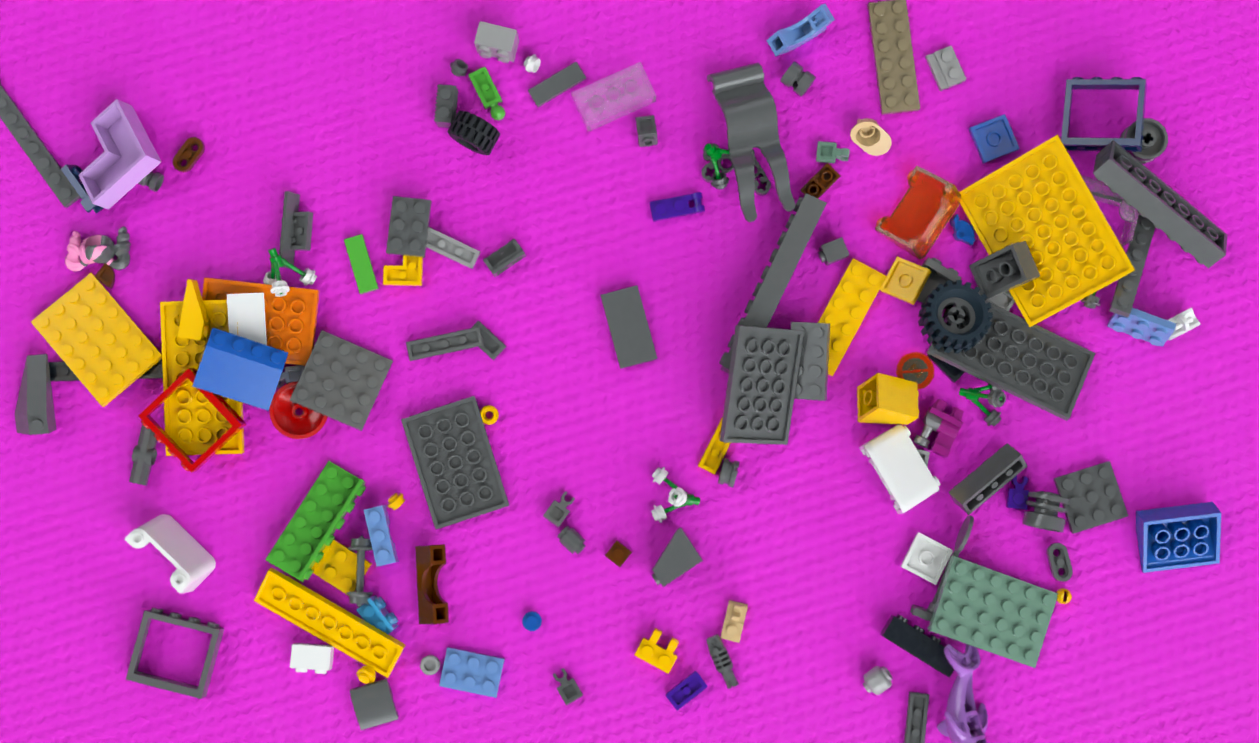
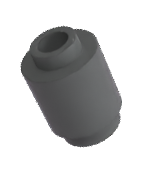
[557,526,586,554]

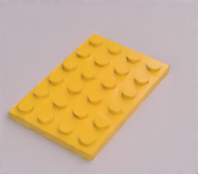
[31,273,162,407]

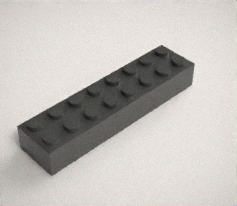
[1093,140,1227,268]

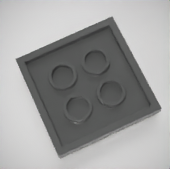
[1053,461,1128,534]

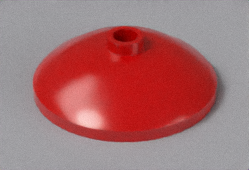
[269,381,327,439]

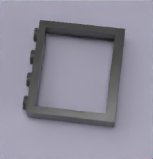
[126,607,224,699]

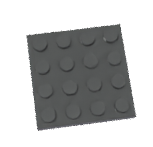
[290,330,393,431]

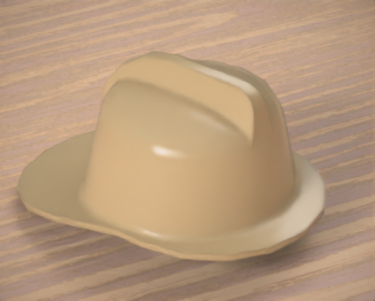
[850,118,892,156]

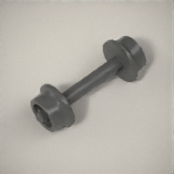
[347,535,373,607]

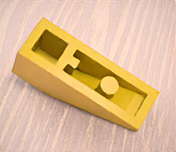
[178,279,211,341]

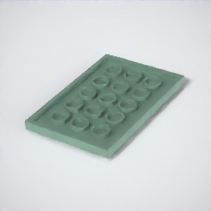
[928,556,1058,668]

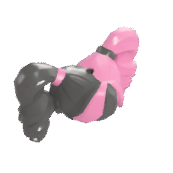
[65,226,131,272]

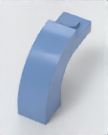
[766,4,835,56]

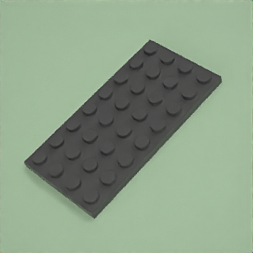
[927,300,1095,421]

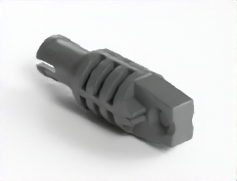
[706,634,739,689]

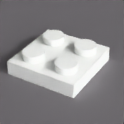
[900,532,953,585]

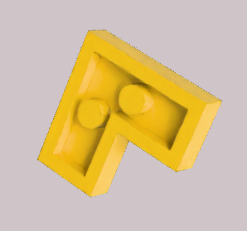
[383,255,423,286]

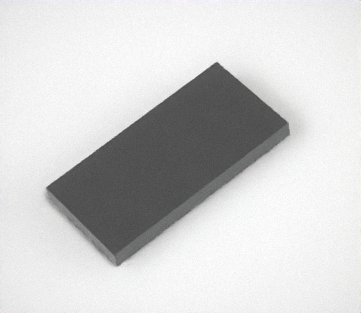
[601,285,657,369]

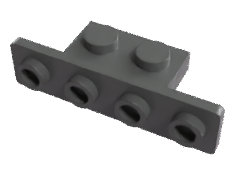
[279,191,313,269]

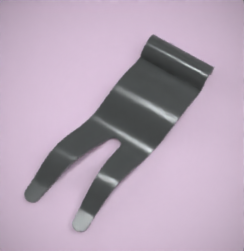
[707,62,796,222]

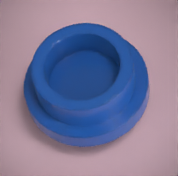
[522,612,542,631]

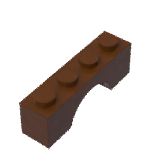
[415,545,449,624]

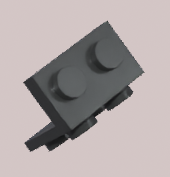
[917,258,962,304]

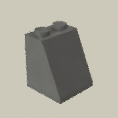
[651,527,703,587]

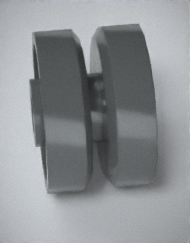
[1120,118,1168,165]

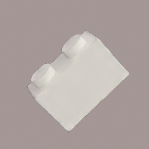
[290,643,334,674]

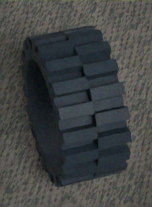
[918,280,993,354]

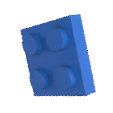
[969,114,1020,164]

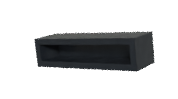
[880,614,956,678]

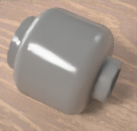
[863,666,893,695]

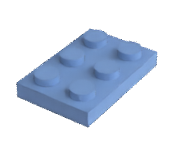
[1107,308,1177,347]
[439,647,505,698]

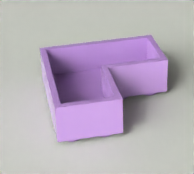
[79,99,161,209]

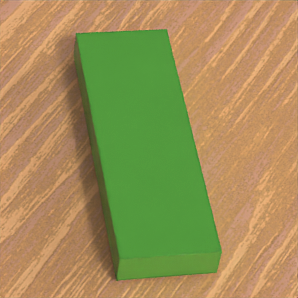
[344,234,379,294]

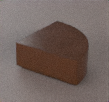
[95,263,115,289]

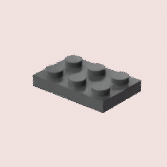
[386,196,432,258]

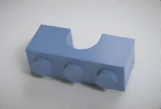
[364,505,399,567]

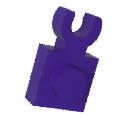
[1006,475,1029,510]

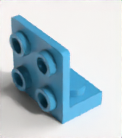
[357,595,399,634]

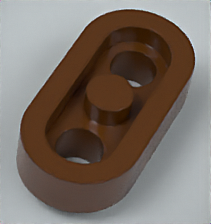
[173,137,205,173]

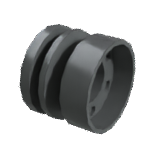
[1022,491,1070,533]

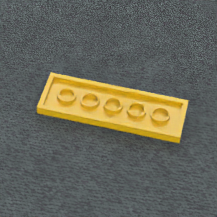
[818,258,886,377]

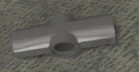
[129,425,157,485]

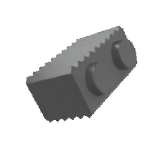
[434,84,458,128]

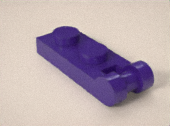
[649,192,705,222]

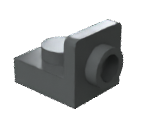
[635,115,658,147]

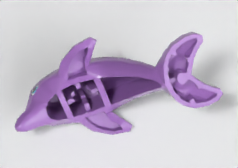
[937,644,988,743]

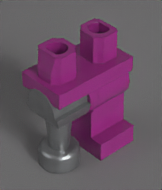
[913,399,964,458]

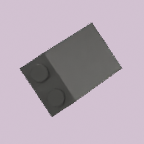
[969,241,1040,300]

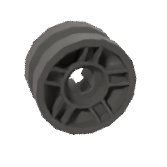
[718,458,740,487]

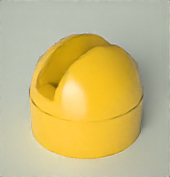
[1056,588,1072,604]

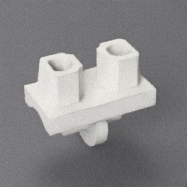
[1168,308,1201,341]

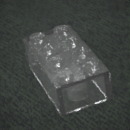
[571,62,656,132]

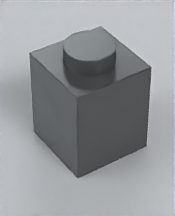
[818,237,850,266]

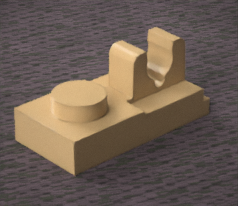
[720,600,748,643]

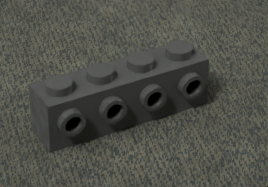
[949,443,1027,515]

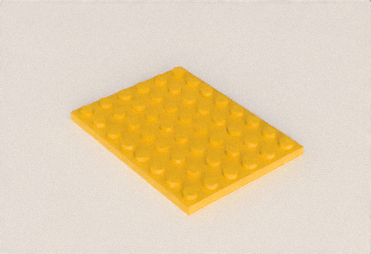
[955,135,1135,327]

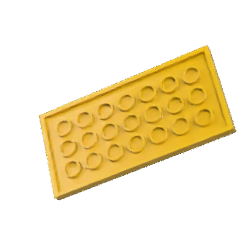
[160,300,244,456]

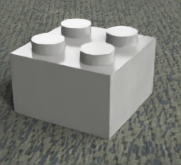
[474,21,519,63]

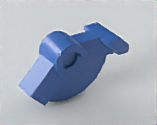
[950,214,975,246]

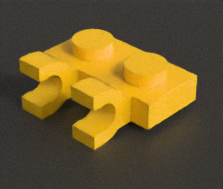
[634,628,679,674]

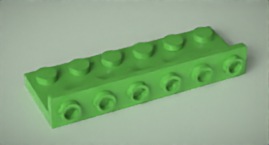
[265,461,366,582]

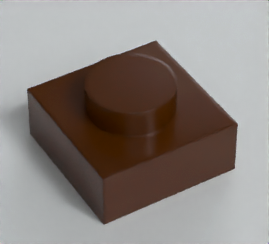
[605,541,632,567]

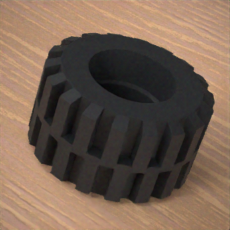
[447,111,500,155]

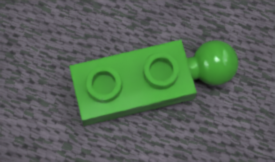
[468,67,505,120]

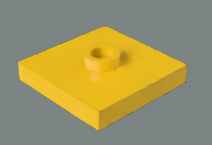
[879,256,932,305]

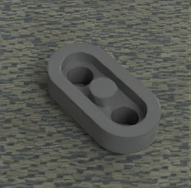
[1046,543,1073,582]

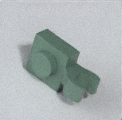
[816,141,850,163]

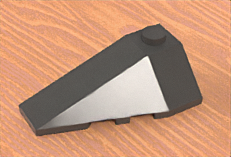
[15,354,56,435]

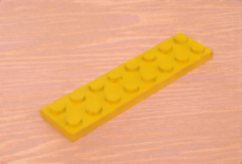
[254,567,406,678]

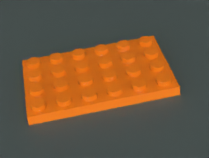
[202,277,320,366]

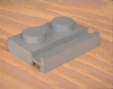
[925,45,966,91]

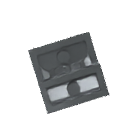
[350,679,399,730]

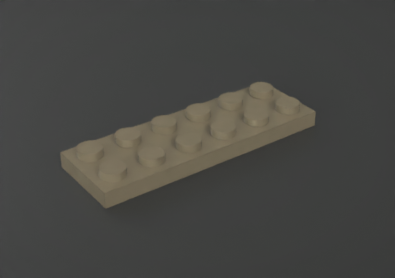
[868,0,920,115]

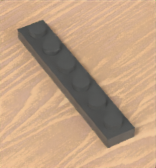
[1109,214,1155,317]

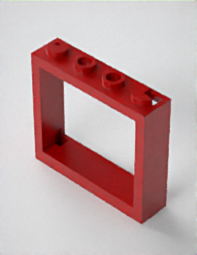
[138,368,247,473]

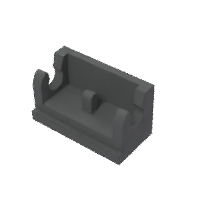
[483,239,526,277]

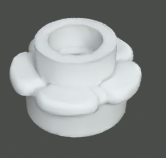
[524,54,541,73]

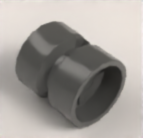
[780,61,816,97]

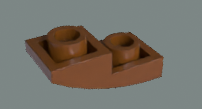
[800,163,841,199]

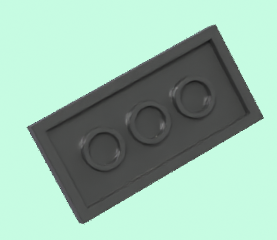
[791,322,830,401]

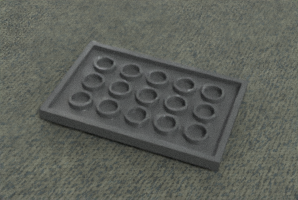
[719,325,804,445]
[401,396,510,530]

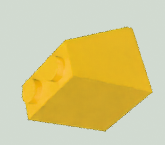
[857,373,919,425]

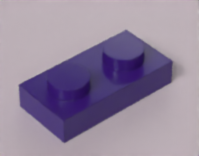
[665,671,708,711]

